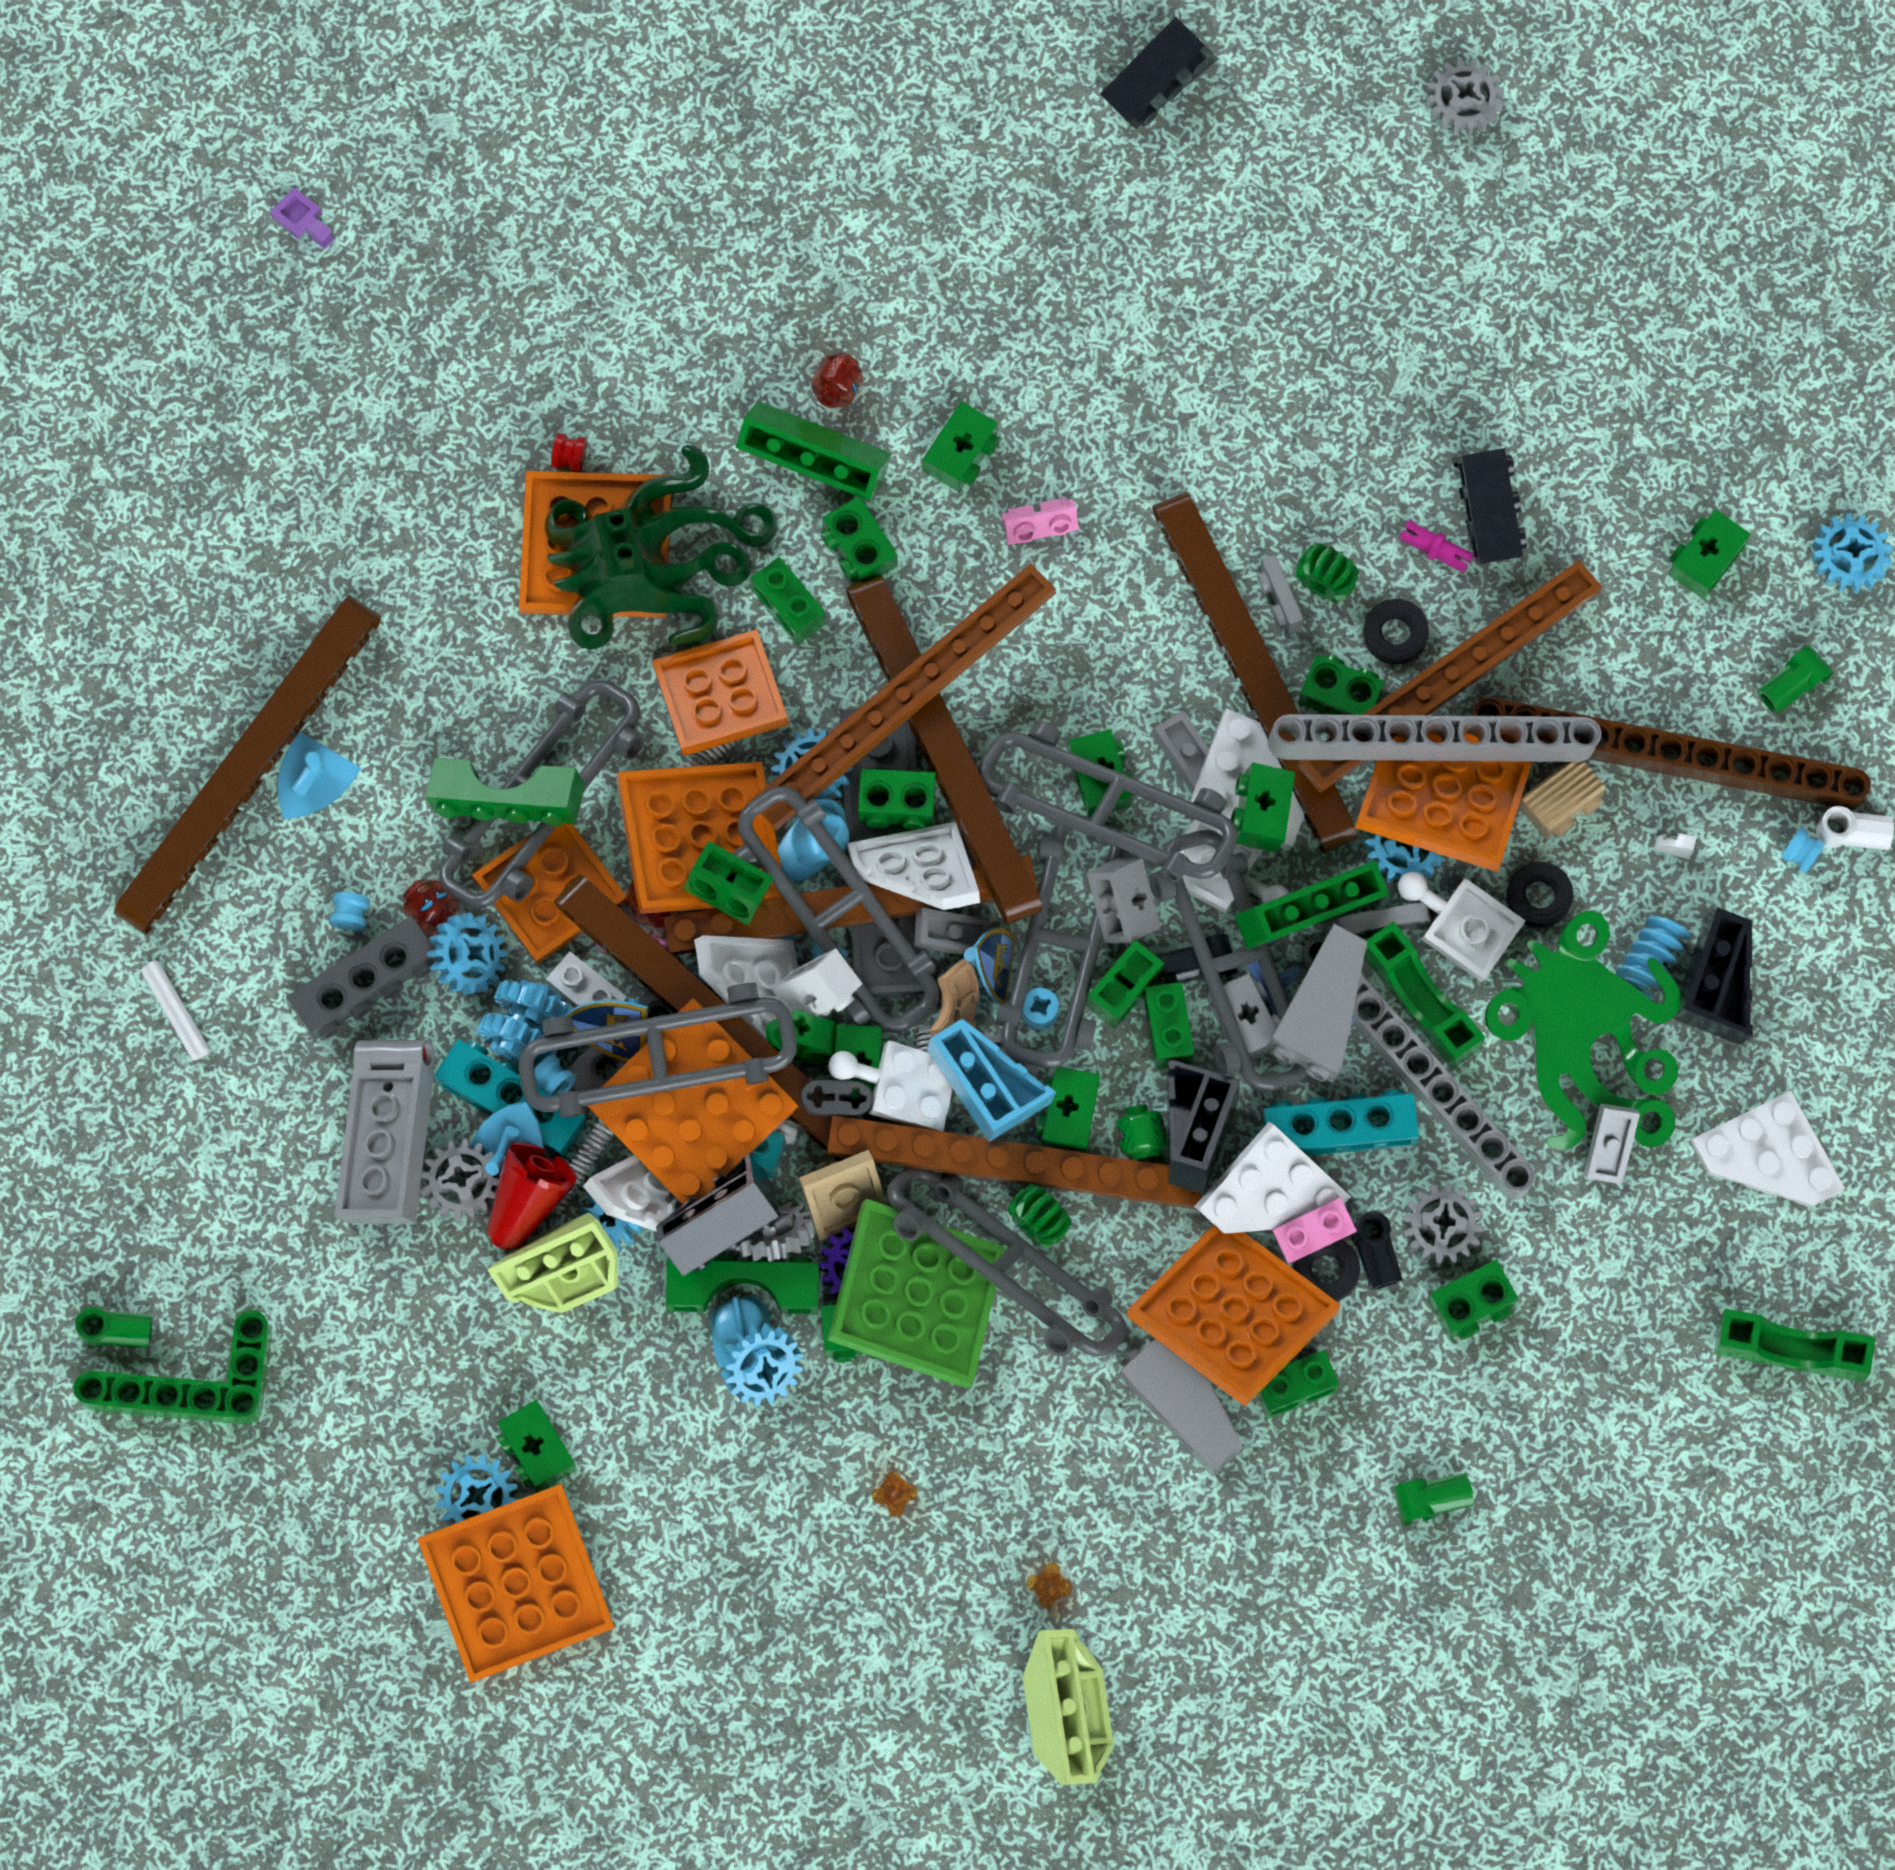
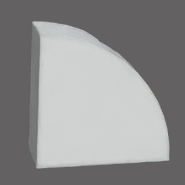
[1654,834,1696,859]

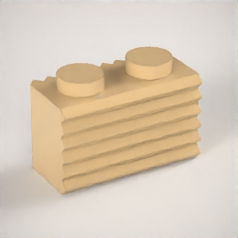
[1518,761,1606,840]

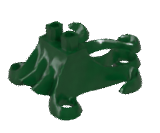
[545,445,778,650]

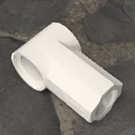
[1816,806,1894,850]

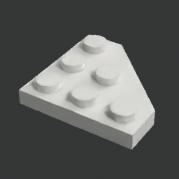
[1190,708,1304,851]
[847,822,980,910]
[694,935,798,1042]
[1691,1090,1845,1207]
[1194,1122,1351,1234]
[583,1155,683,1232]

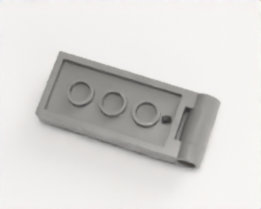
[334,1040,434,1224]

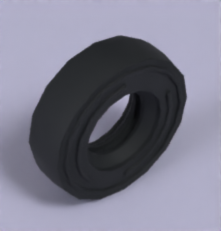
[1363,598,1429,665]
[1506,862,1574,928]
[1293,1239,1361,1302]

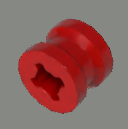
[551,432,587,472]

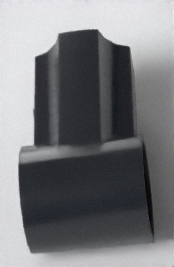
[1159,934,1238,984]
[1350,1211,1403,1290]

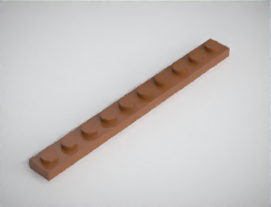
[1297,560,1602,793]
[751,563,1056,830]
[664,854,1038,956]
[826,1115,1201,1209]

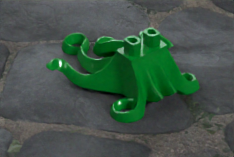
[1485,911,1681,1150]

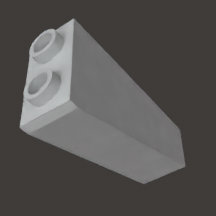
[1266,923,1367,1083]
[1119,1335,1242,1476]

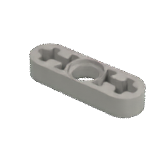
[1322,903,1431,939]

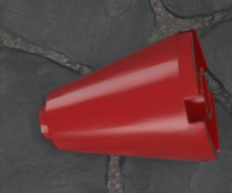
[487,1142,577,1250]

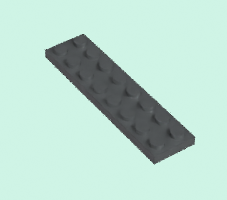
[839,709,927,997]

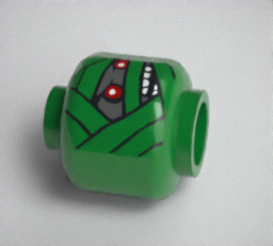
[1115,1104,1168,1161]

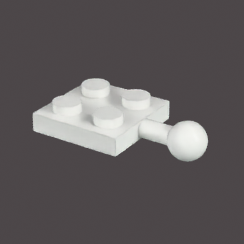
[1180,819,1290,914]
[1398,872,1525,982]
[828,1040,953,1132]

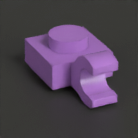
[270,187,334,250]

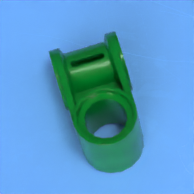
[765,1010,837,1066]

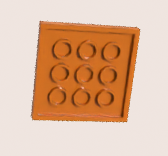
[519,471,672,618]
[1355,733,1532,872]
[616,762,783,914]
[587,998,799,1204]
[1126,1225,1341,1407]
[417,1484,615,1683]

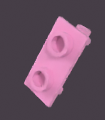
[1001,497,1079,545]
[1272,1197,1357,1264]

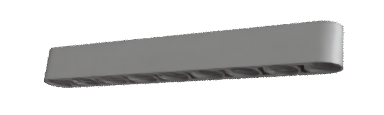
[1268,714,1602,762]
[1302,935,1535,1200]

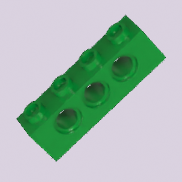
[1234,860,1389,950]

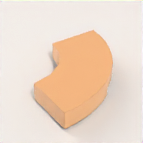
[929,959,980,1037]

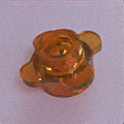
[872,1472,918,1517]
[1027,1563,1072,1609]

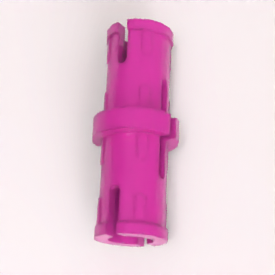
[1399,519,1474,574]

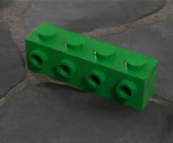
[736,401,892,501]

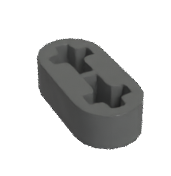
[799,1080,872,1118]

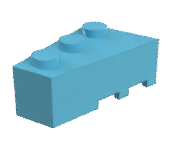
[927,1019,1056,1142]

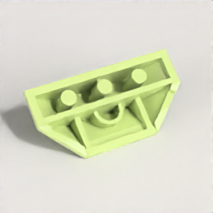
[487,1213,618,1313]
[1022,1629,1114,1785]

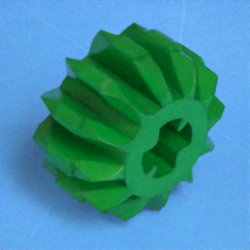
[1295,543,1360,603]
[1008,1184,1072,1249]

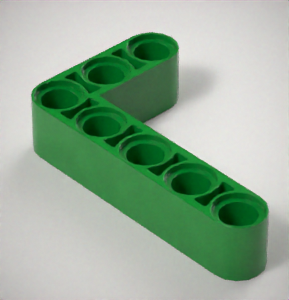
[73,1310,272,1425]

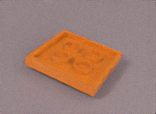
[652,629,789,756]
[472,823,628,965]

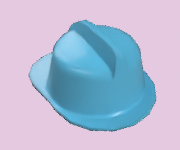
[777,798,849,882]
[710,1295,772,1368]

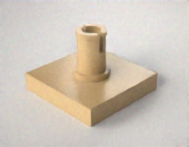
[799,1150,887,1241]

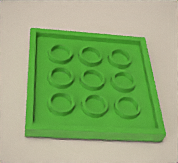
[827,1199,1006,1389]

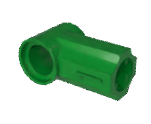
[1757,645,1834,716]
[75,1307,153,1349]
[1393,1473,1474,1525]

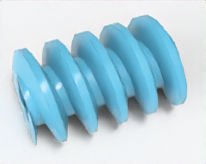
[1615,916,1692,999]

